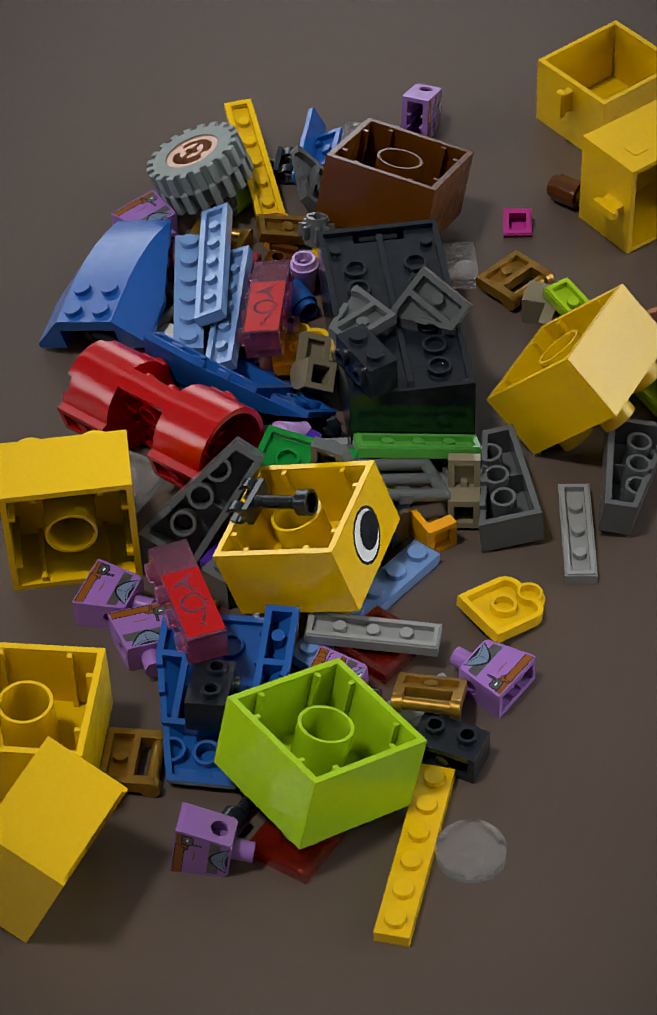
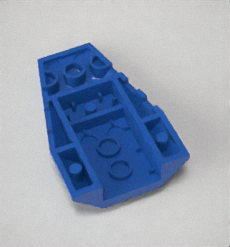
[39,220,172,348]
[143,331,337,418]
[155,596,300,790]

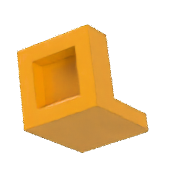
[409,509,457,552]

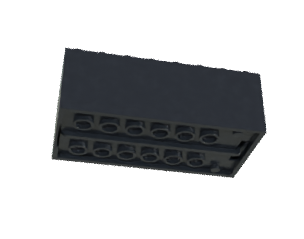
[317,218,476,444]

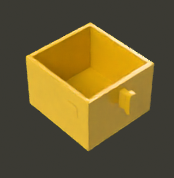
[536,20,657,150]
[579,100,657,254]
[0,736,128,943]

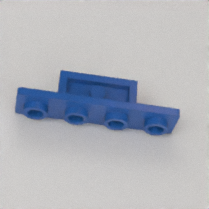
[292,107,346,186]

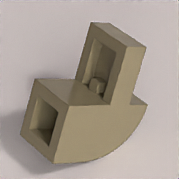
[521,281,561,330]
[290,331,337,396]
[448,453,481,528]

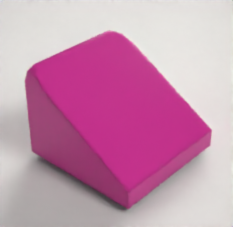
[502,208,532,237]

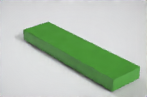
[352,433,482,459]

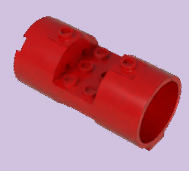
[57,340,264,488]

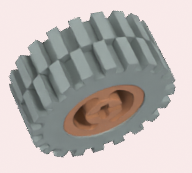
[146,122,254,215]

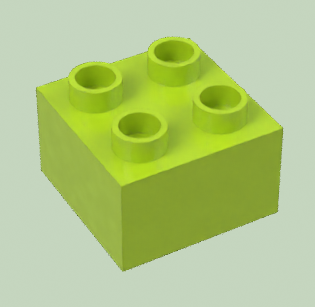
[214,657,427,850]

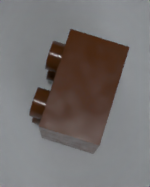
[315,117,474,234]

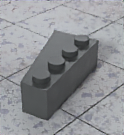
[598,418,657,535]
[479,424,545,552]
[138,436,265,567]

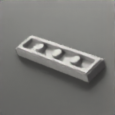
[557,483,598,584]
[304,612,442,657]

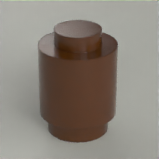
[547,174,581,210]

